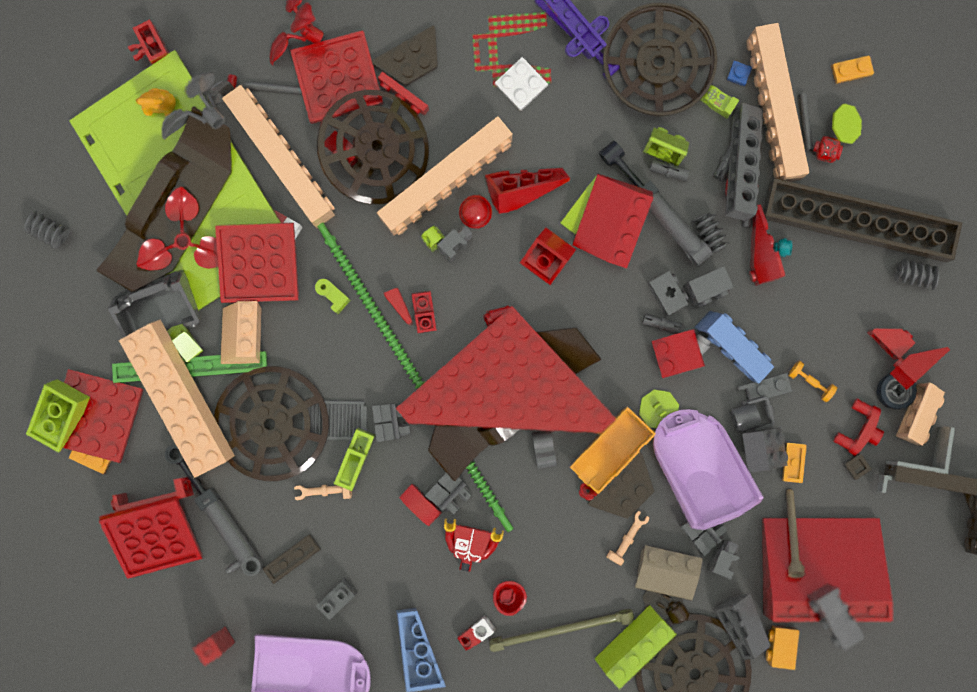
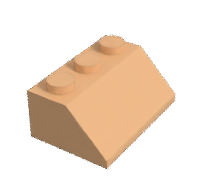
[221,301,261,364]
[896,383,945,446]

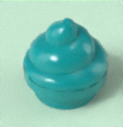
[773,238,793,257]

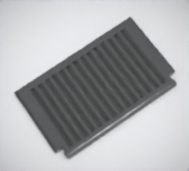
[302,400,368,441]

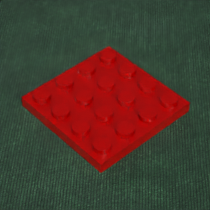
[290,30,384,124]
[215,222,299,303]
[63,369,144,463]
[99,496,202,579]

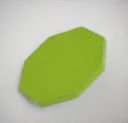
[832,104,862,144]
[639,390,679,428]

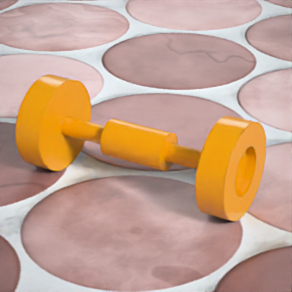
[788,360,837,402]

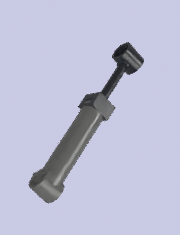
[598,140,713,267]
[165,445,264,576]

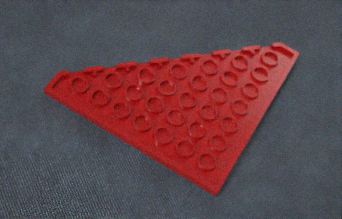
[396,306,616,434]

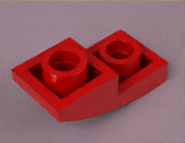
[412,290,437,333]
[399,484,442,526]

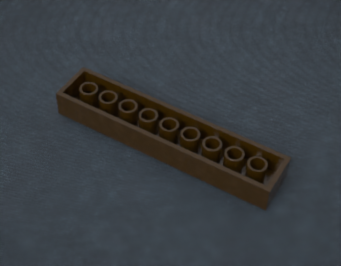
[763,178,963,263]

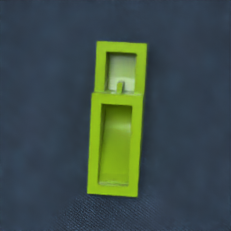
[334,428,375,491]

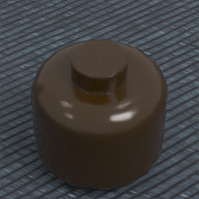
[667,602,690,624]

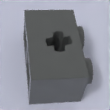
[647,271,689,317]

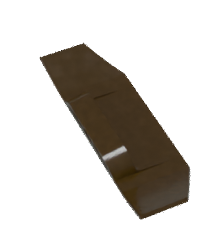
[96,106,232,292]
[428,328,601,481]

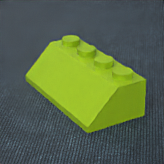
[595,605,677,689]

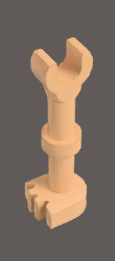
[294,485,352,500]
[606,511,649,566]

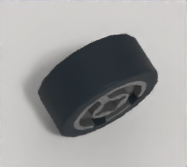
[877,374,917,409]

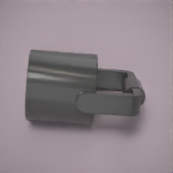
[730,396,775,433]

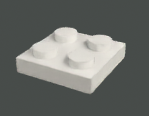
[495,57,548,112]

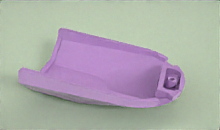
[653,410,763,530]
[251,634,370,692]

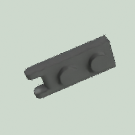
[737,373,792,406]

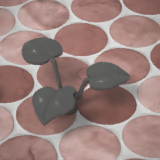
[162,71,234,140]

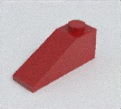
[890,347,950,390]

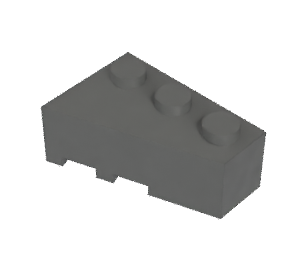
[714,594,770,660]

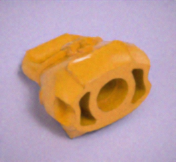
[136,88,176,116]

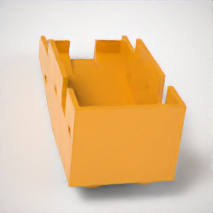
[570,407,656,494]

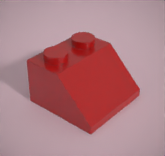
[520,227,576,285]
[652,329,705,378]

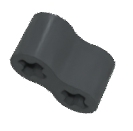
[532,431,557,469]

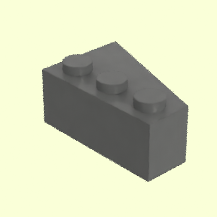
[808,583,865,651]

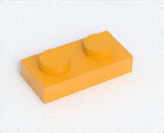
[831,56,874,84]
[782,443,806,483]
[69,451,111,474]

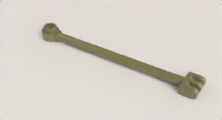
[489,609,634,652]

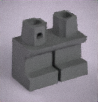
[437,225,472,264]
[372,404,411,442]
[425,473,472,515]
[679,520,728,556]
[707,540,740,579]
[316,578,358,620]

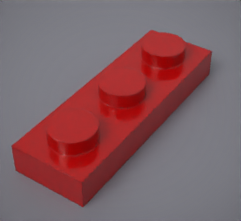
[378,72,429,116]

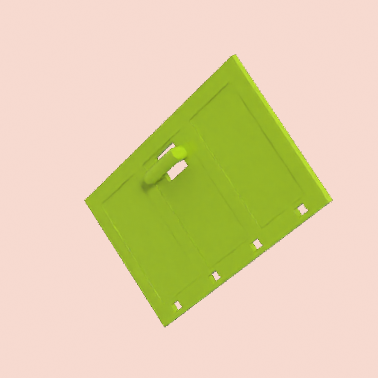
[69,50,281,310]

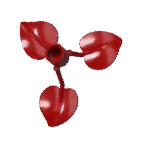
[269,0,323,65]
[136,187,218,270]

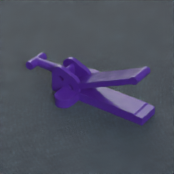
[534,0,620,79]

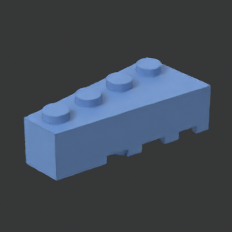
[694,311,774,384]
[396,608,446,692]

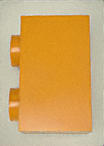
[765,625,799,670]

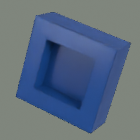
[727,61,752,86]

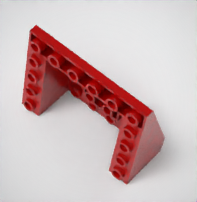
[762,518,893,622]

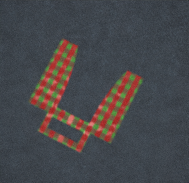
[473,12,552,88]

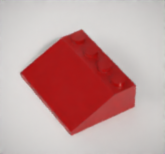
[572,174,653,268]

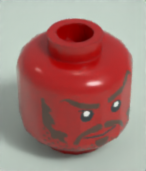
[813,136,843,163]

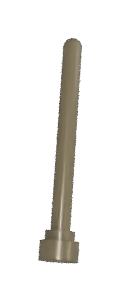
[786,489,805,578]

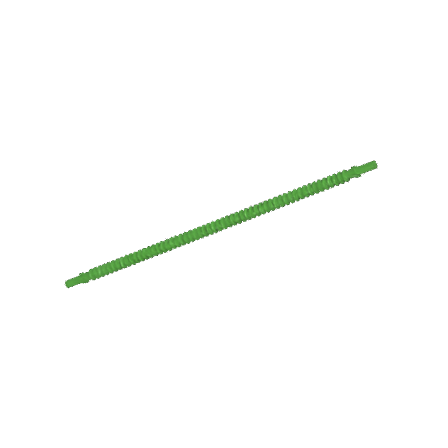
[317,223,514,533]

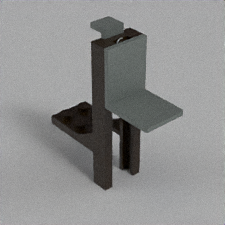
[877,427,977,555]

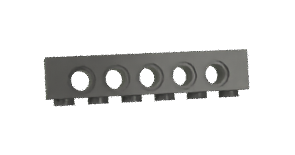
[725,103,764,221]

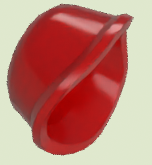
[459,195,492,229]
[493,581,527,616]

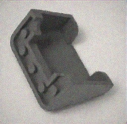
[108,270,201,338]

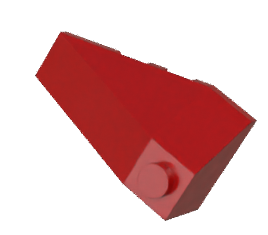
[485,168,570,214]
[749,204,785,286]

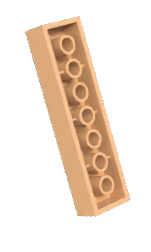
[747,23,809,182]
[222,85,335,228]
[377,116,513,236]
[119,320,235,478]

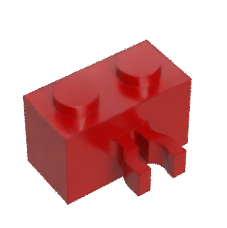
[128,19,169,64]

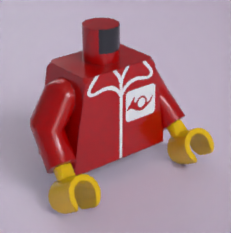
[444,518,504,572]

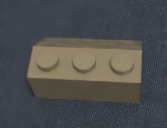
[635,545,703,601]

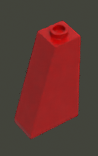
[192,627,236,666]

